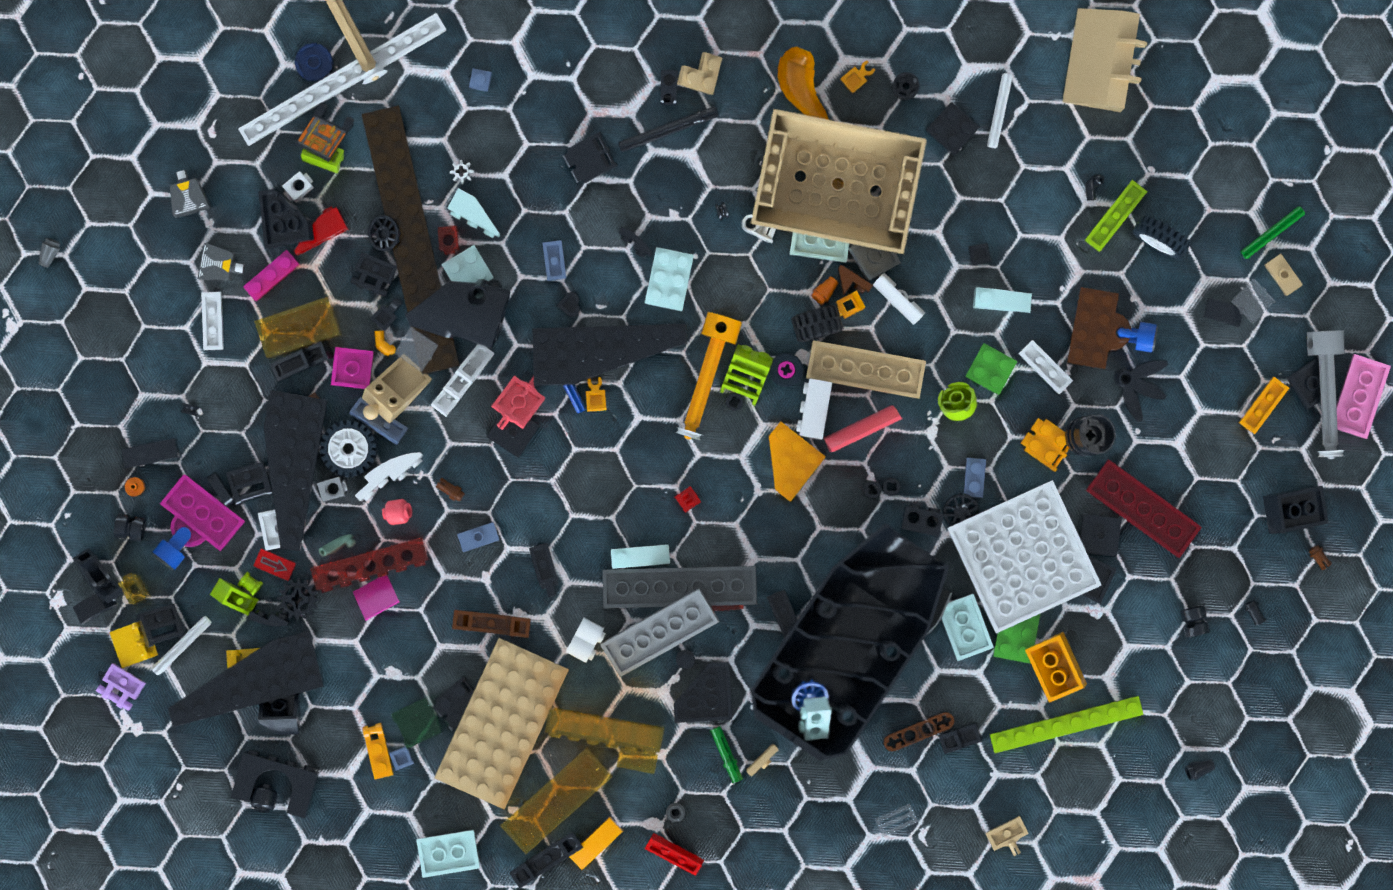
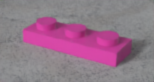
[243,250,300,302]

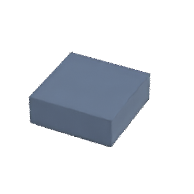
[389,746,414,771]

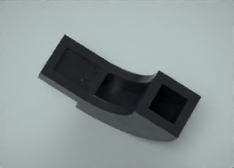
[72,548,124,603]

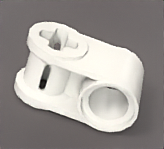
[741,214,776,243]

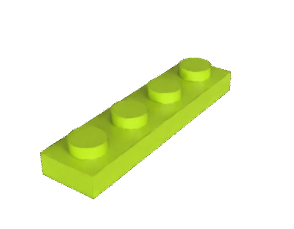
[1084,180,1148,252]

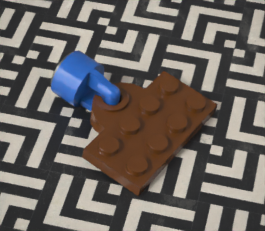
[1067,287,1158,369]

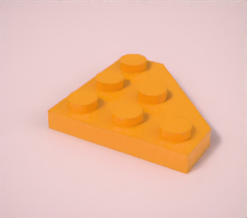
[769,421,826,502]

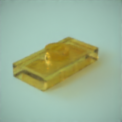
[617,747,658,774]

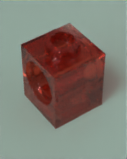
[438,226,460,255]

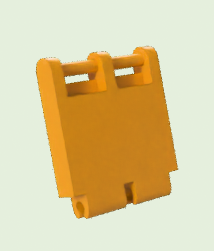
[1021,418,1069,472]

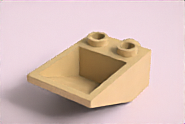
[362,353,432,424]

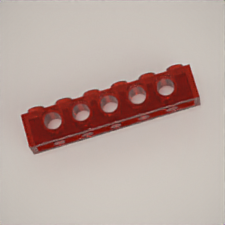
[310,538,430,593]

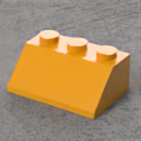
[1025,632,1087,703]

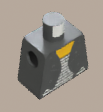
[170,170,211,218]
[197,243,245,281]

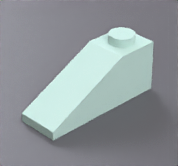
[973,287,1032,313]
[611,544,670,569]

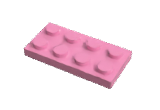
[1336,354,1391,439]

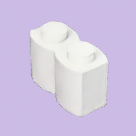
[566,617,606,662]

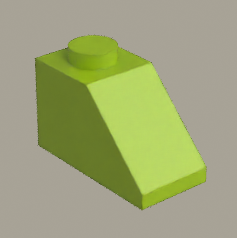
[210,578,258,616]

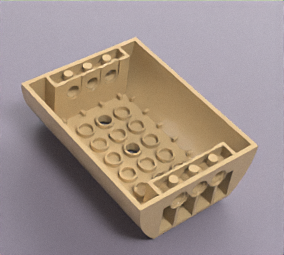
[751,109,927,254]

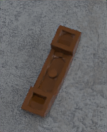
[452,610,531,638]

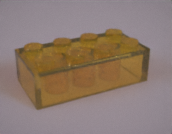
[254,297,342,359]

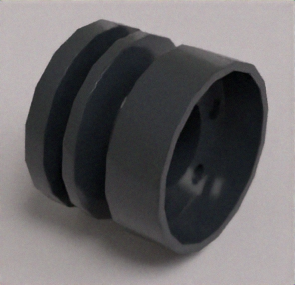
[1065,414,1116,457]

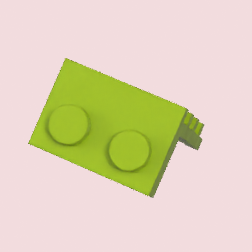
[720,344,774,406]

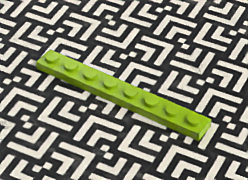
[989,696,1144,753]

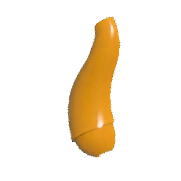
[778,46,829,120]

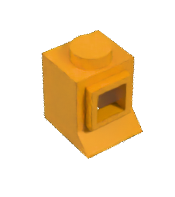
[835,290,865,319]

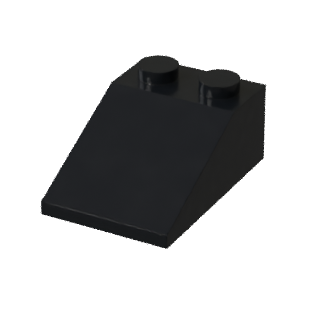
[1263,486,1329,534]

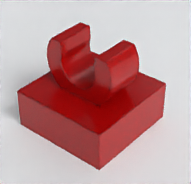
[675,486,701,513]

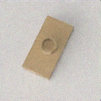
[1264,254,1303,296]
[746,744,779,777]

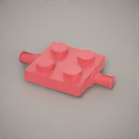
[492,375,546,430]

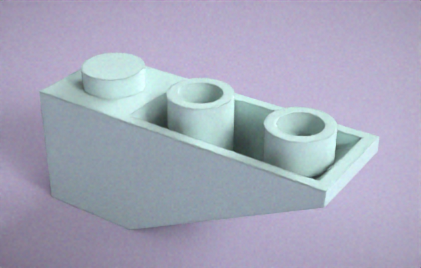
[447,188,500,238]

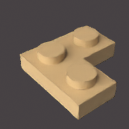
[677,52,722,95]

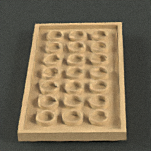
[434,638,569,809]

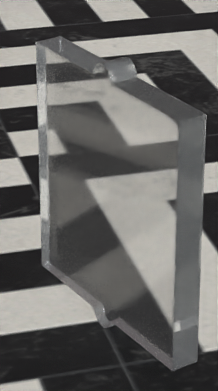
[1231,278,1275,324]
[395,327,438,372]

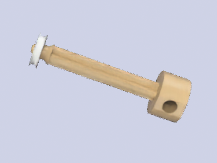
[326,0,388,84]

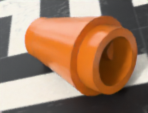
[811,276,839,305]

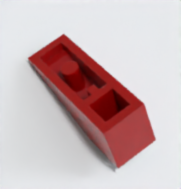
[294,206,349,256]

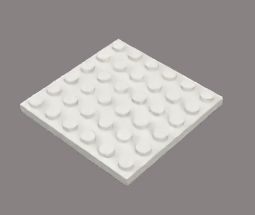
[947,480,1101,633]

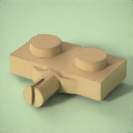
[985,816,1029,856]

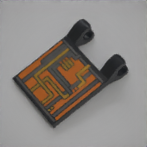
[295,103,354,162]

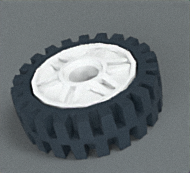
[1132,215,1191,260]
[320,420,378,477]

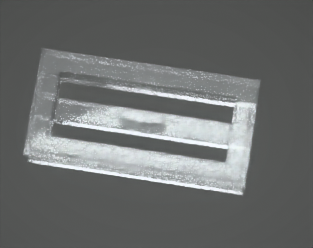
[875,804,918,837]

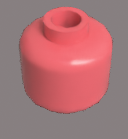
[382,499,412,525]

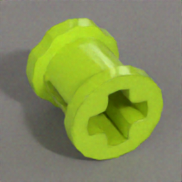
[238,572,263,596]

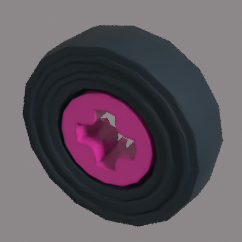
[769,353,804,387]

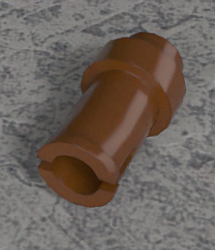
[436,477,465,502]

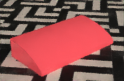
[823,405,902,452]

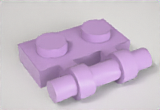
[96,663,146,711]

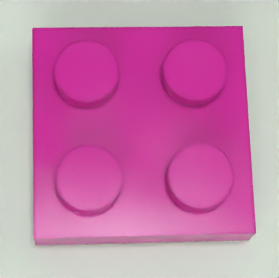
[331,347,374,389]

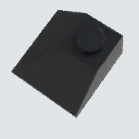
[258,693,300,735]

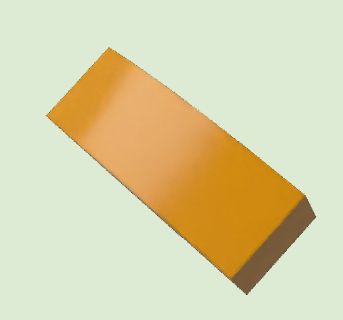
[570,816,623,870]

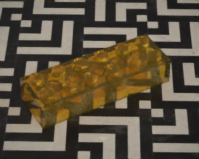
[545,707,664,755]
[500,746,613,854]

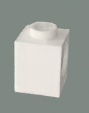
[282,171,314,202]

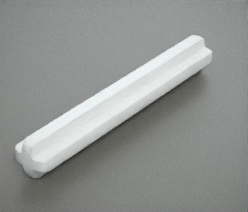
[987,73,1013,148]
[151,616,212,675]

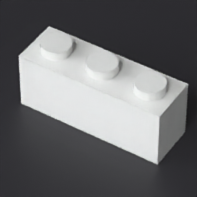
[796,379,832,440]

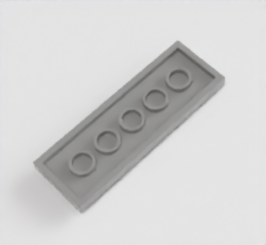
[600,588,719,677]

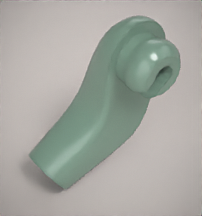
[319,534,356,557]

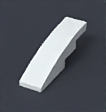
[431,344,495,417]

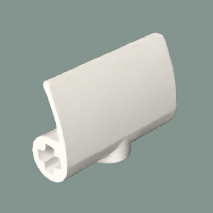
[873,273,925,325]

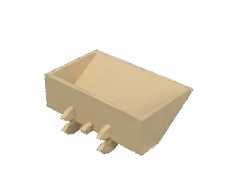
[1063,8,1147,112]

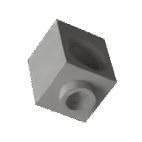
[317,477,348,502]

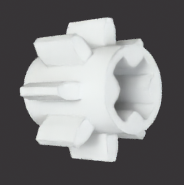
[450,160,474,184]

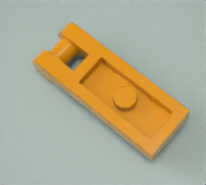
[362,723,394,780]

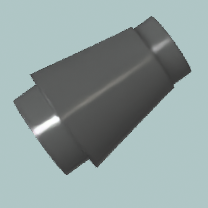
[38,238,61,268]

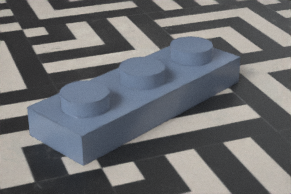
[349,397,408,445]

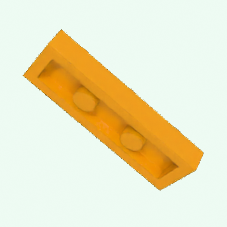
[1239,377,1289,434]

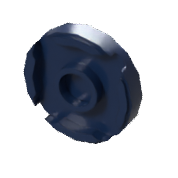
[295,43,333,82]

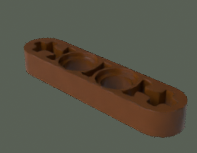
[883,712,954,752]

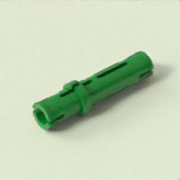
[710,726,744,784]

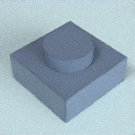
[469,68,492,92]

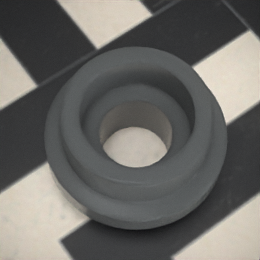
[666,803,685,822]

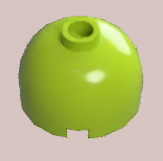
[938,382,977,421]

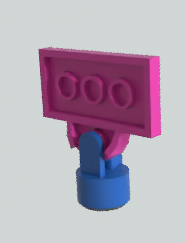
[152,474,245,570]

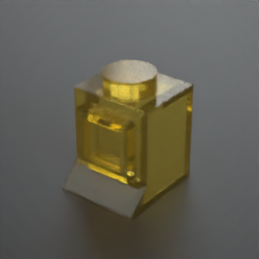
[118,573,150,605]

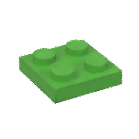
[965,343,1017,395]

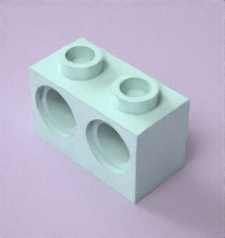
[799,697,831,740]

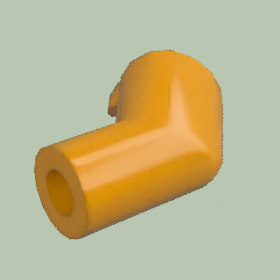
[375,331,396,356]

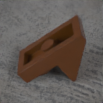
[838,265,873,295]

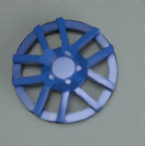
[791,680,828,711]

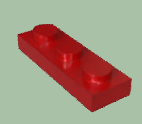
[645,833,704,876]

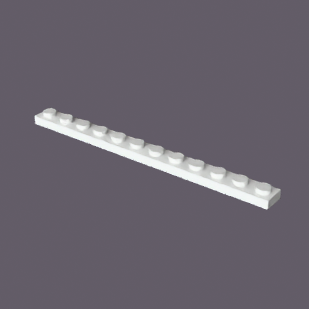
[238,13,447,146]

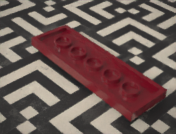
[1085,459,1202,558]

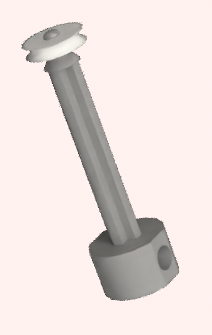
[1307,331,1345,459]

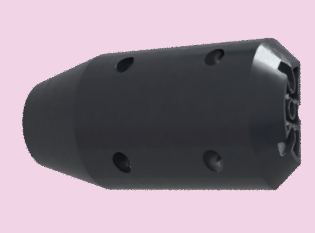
[750,523,950,761]

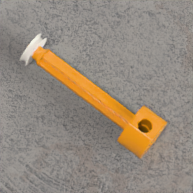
[675,312,742,440]

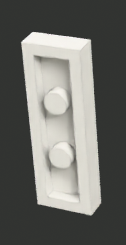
[201,292,224,350]
[1018,340,1073,394]

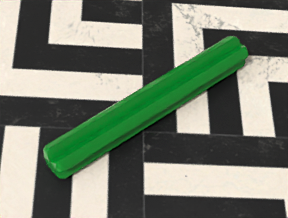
[1241,206,1305,259]

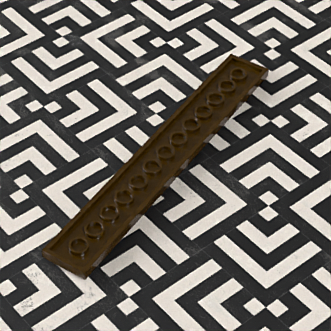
[362,105,460,374]

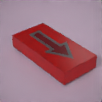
[253,548,297,581]

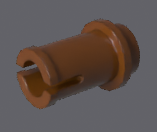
[1308,545,1332,570]

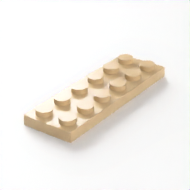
[806,340,926,399]

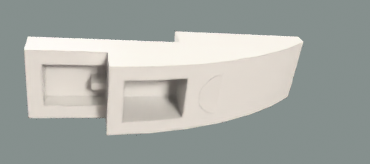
[355,452,424,502]

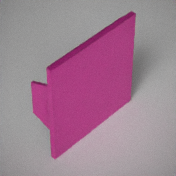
[353,574,399,620]

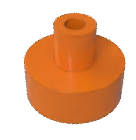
[125,477,145,497]

